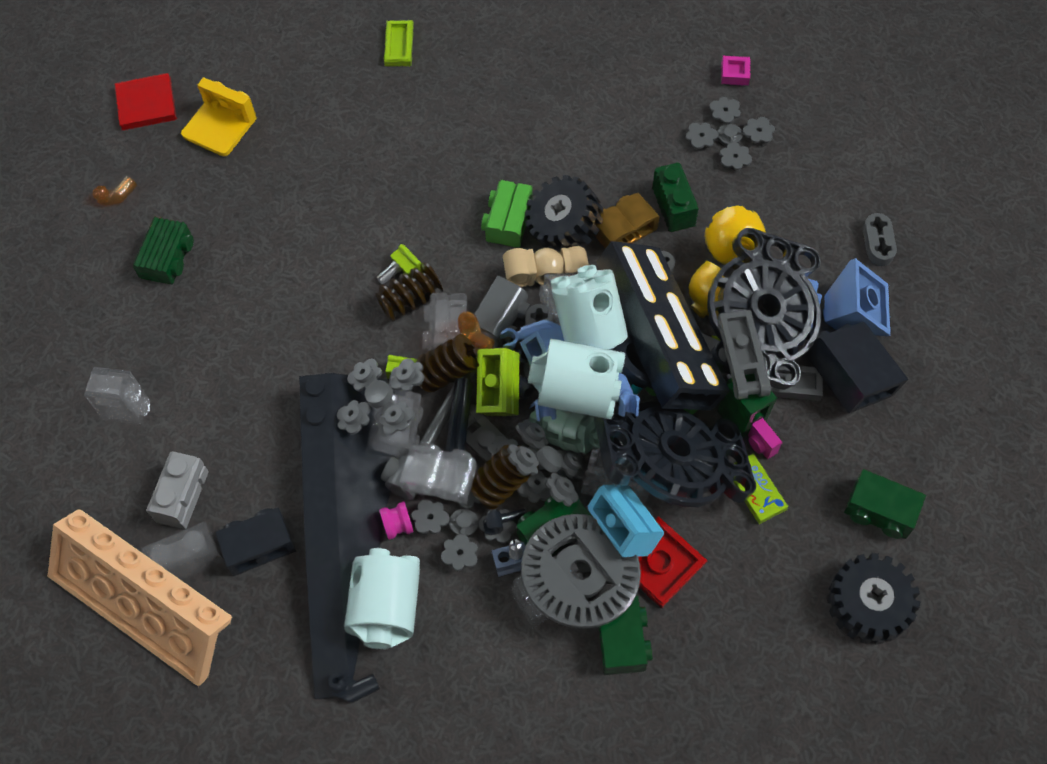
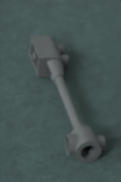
[381,275,531,500]

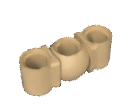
[503,246,589,287]

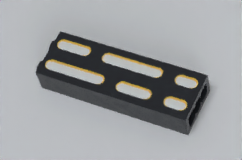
[596,241,730,410]

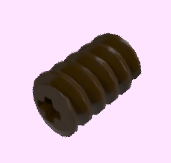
[375,262,443,322]
[417,334,479,392]
[469,444,538,509]

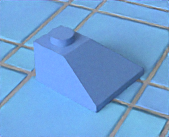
[823,258,890,336]

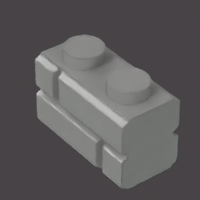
[146,451,209,530]

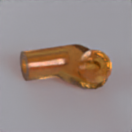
[92,176,137,206]
[458,311,495,349]

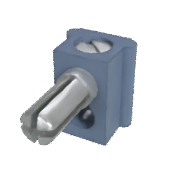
[491,539,525,577]

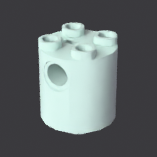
[551,265,628,350]
[528,339,625,420]
[344,548,420,649]

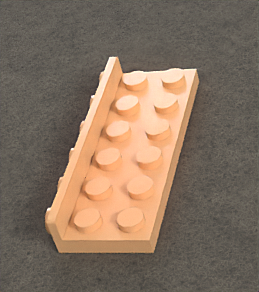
[48,510,232,687]

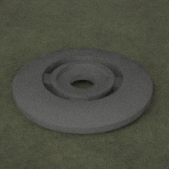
[521,514,641,629]

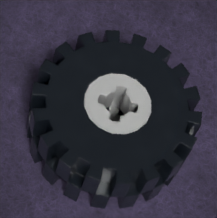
[525,175,603,253]
[827,553,921,645]

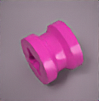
[379,501,414,540]

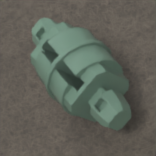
[529,409,614,454]

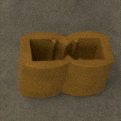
[592,193,660,249]

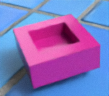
[721,56,750,85]
[748,418,782,459]

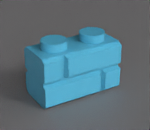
[587,485,664,557]

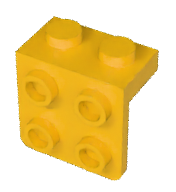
[181,77,257,156]

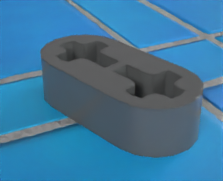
[863,213,897,266]

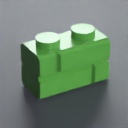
[481,180,533,248]

